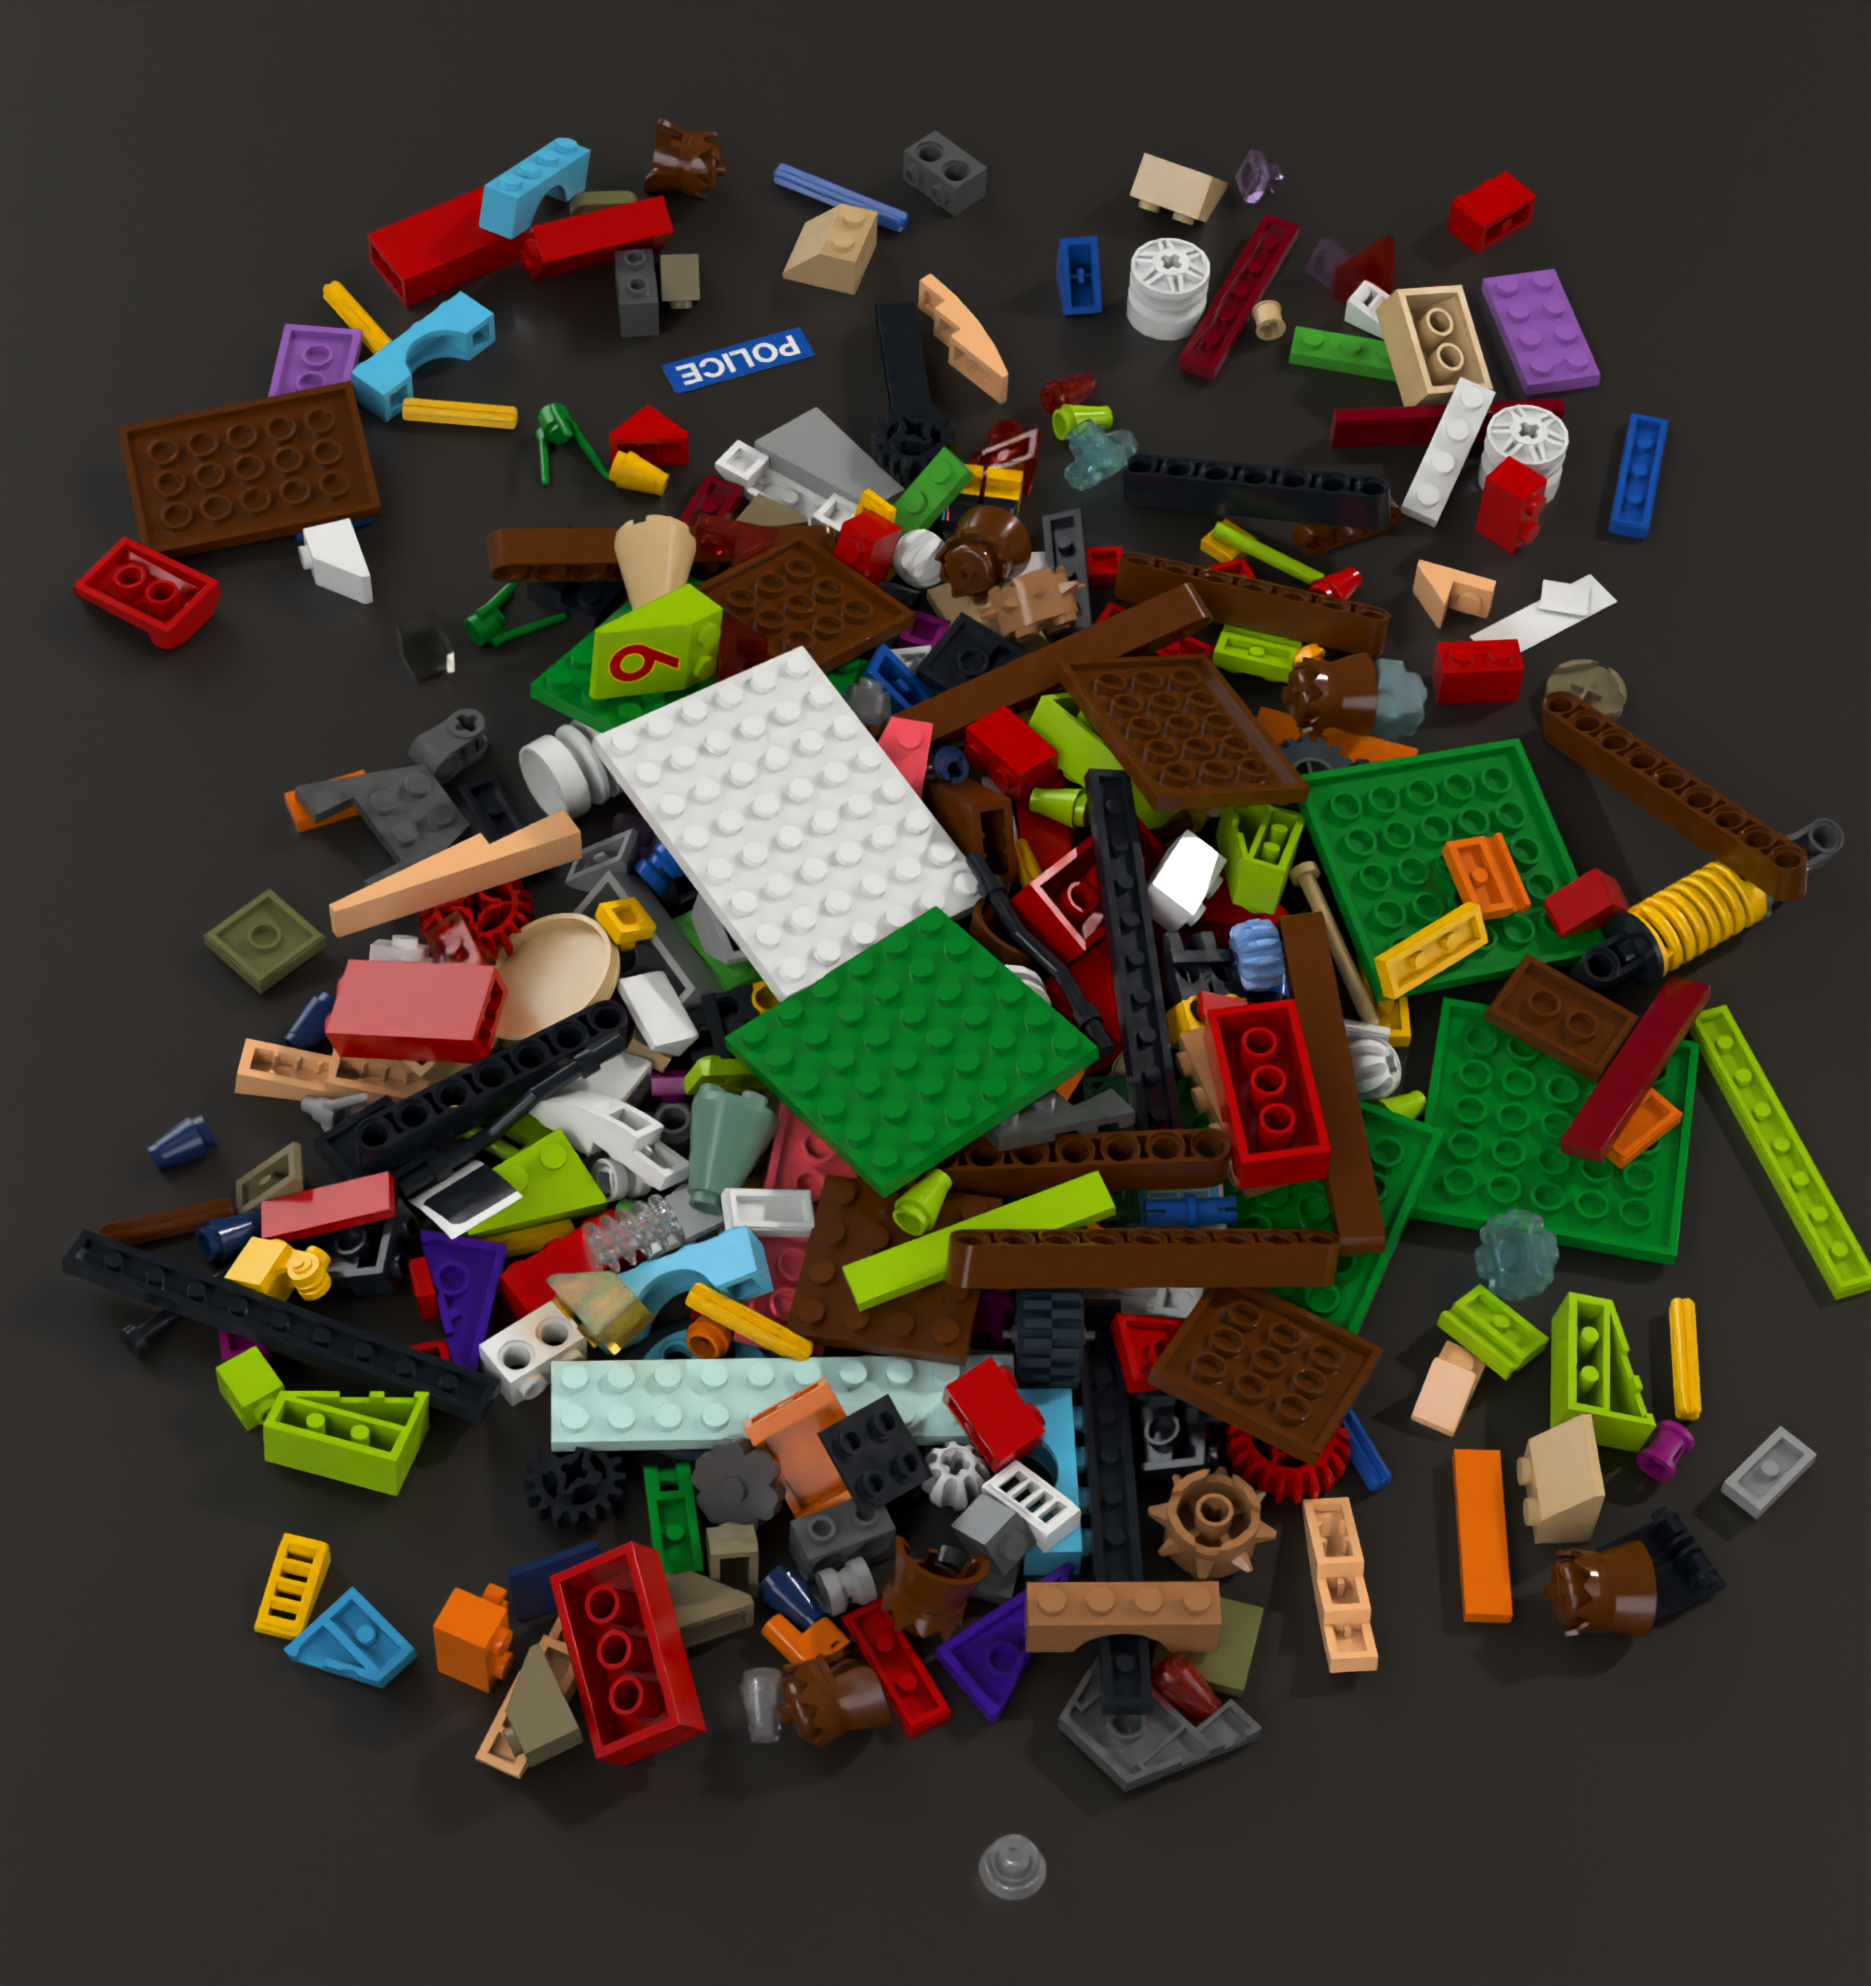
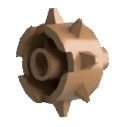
[980,566,1086,646]
[1148,1466,1277,1582]

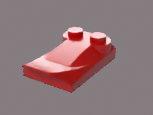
[73,536,221,649]

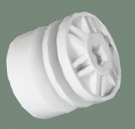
[1127,238,1210,341]
[1478,405,1569,503]
[519,719,624,820]

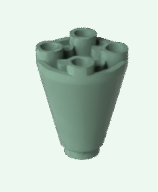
[688,1083,780,1216]

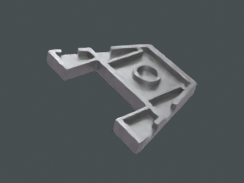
[295,764,470,888]
[983,1088,1135,1152]
[1058,1637,1262,1792]

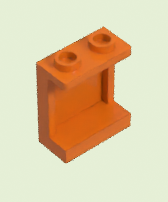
[743,1376,852,1519]

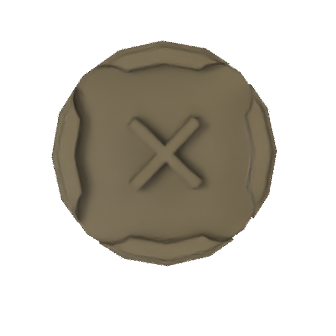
[1545,659,1627,722]

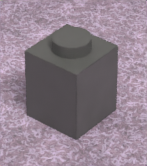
[950,1493,1036,1576]

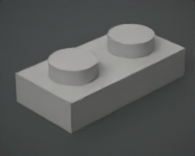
[1721,1426,1817,1520]

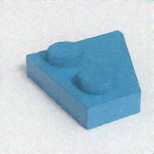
[283,1586,418,1689]

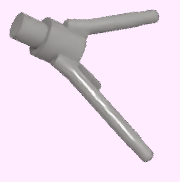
[301,1093,368,1132]

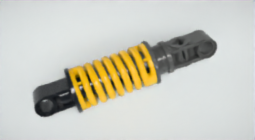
[1569,818,1844,994]

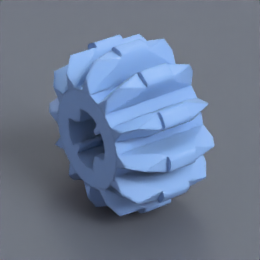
[1228,918,1285,992]

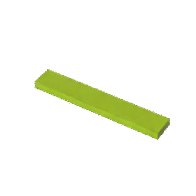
[842,1170,1116,1312]

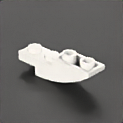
[528,1089,689,1191]

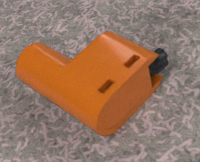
[761,1613,856,1668]

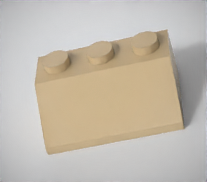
[1375,285,1493,407]

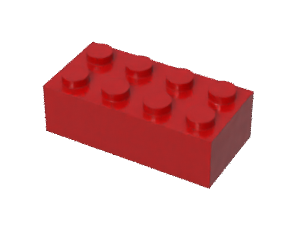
[1009,814,1166,966]
[1203,999,1331,1190]
[549,1541,707,1766]

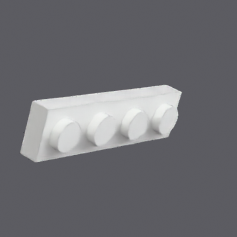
[1400,377,1496,528]

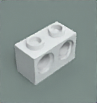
[479,1298,588,1407]

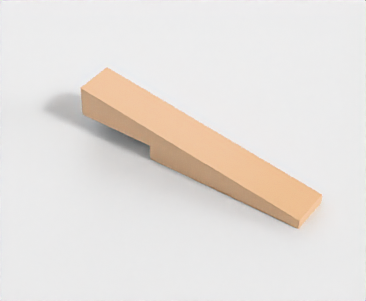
[329,809,582,938]
[235,1038,456,1107]

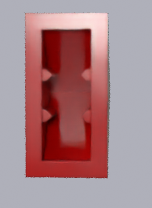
[609,405,689,466]
[1542,868,1631,938]

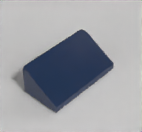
[506,1541,600,1622]

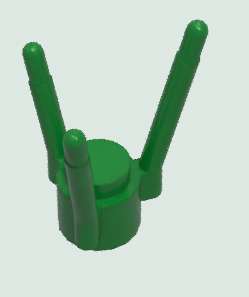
[535,403,609,487]
[463,582,568,648]

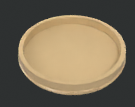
[483,913,620,1048]

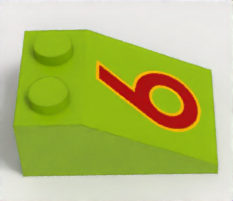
[589,583,723,700]

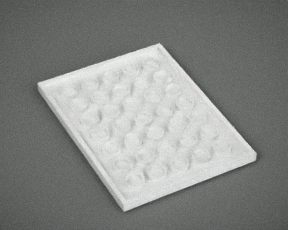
[591,645,982,1002]

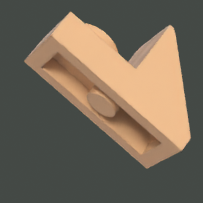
[1412,559,1496,629]
[1411,1340,1487,1437]

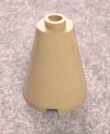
[614,514,696,611]

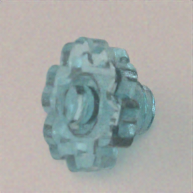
[1064,419,1139,491]
[1368,659,1427,742]
[1474,1209,1559,1301]

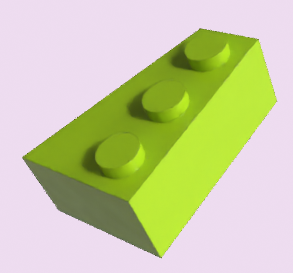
[1216,804,1306,916]
[460,1128,608,1240]
[1550,1292,1657,1453]
[263,1391,430,1496]

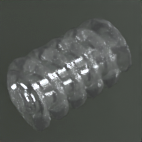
[582,1194,686,1280]

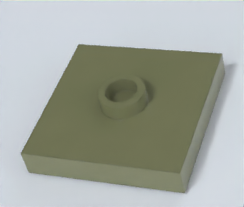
[203,888,327,994]
[1150,1597,1264,1698]

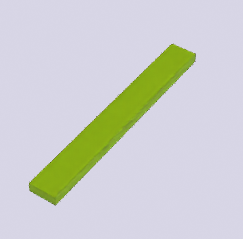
[1689,1004,1871,1300]

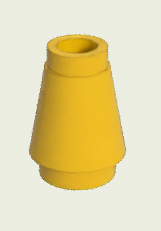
[608,450,670,496]

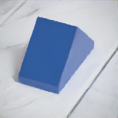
[1056,236,1102,315]
[863,643,936,720]

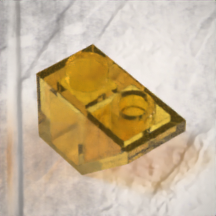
[545,1270,655,1355]

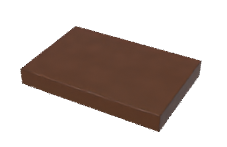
[1484,954,1639,1084]

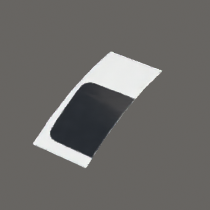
[402,1159,523,1240]

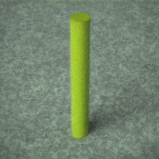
[1211,521,1325,585]

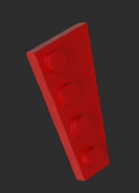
[1110,1313,1186,1394]

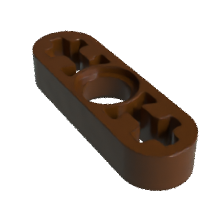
[1292,495,1402,556]

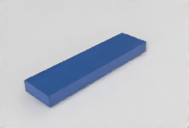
[1608,413,1669,540]

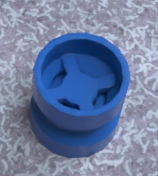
[632,841,685,897]

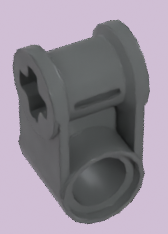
[408,708,489,785]

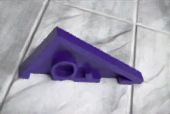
[420,1229,508,1372]
[935,1561,1075,1725]

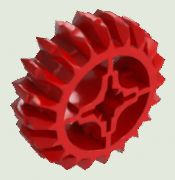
[418,879,535,965]
[1225,1420,1350,1506]

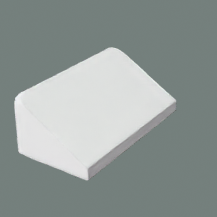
[616,971,699,1056]

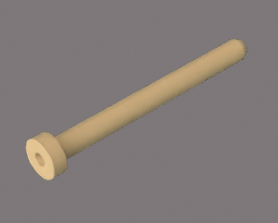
[1289,861,1379,1025]

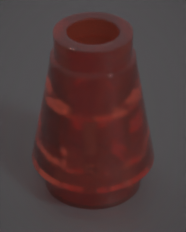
[1039,372,1097,415]
[1151,1652,1221,1722]

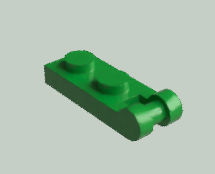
[643,1461,704,1576]

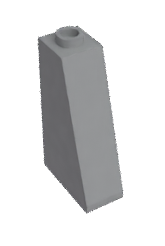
[754,407,905,506]

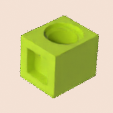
[215,1346,285,1431]

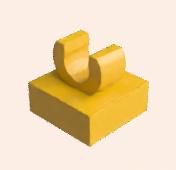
[594,897,657,953]

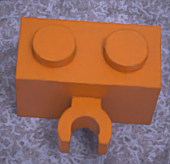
[433,1583,515,1693]

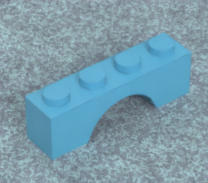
[479,138,591,240]
[351,291,496,422]
[580,1225,774,1354]
[1016,1388,1090,1575]

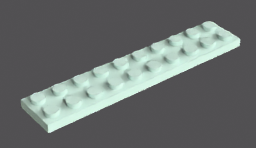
[551,1354,1015,1452]

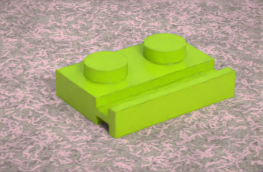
[1212,624,1303,683]
[1436,1284,1549,1380]

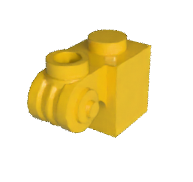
[224,1236,331,1302]

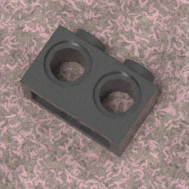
[903,130,987,216]
[614,248,659,338]
[788,1499,896,1587]

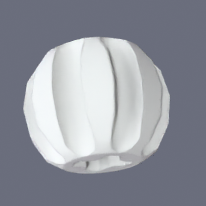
[892,529,945,589]
[1349,1037,1401,1102]
[922,1441,990,1511]

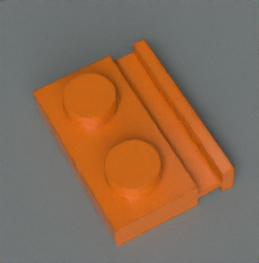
[1441,832,1531,921]

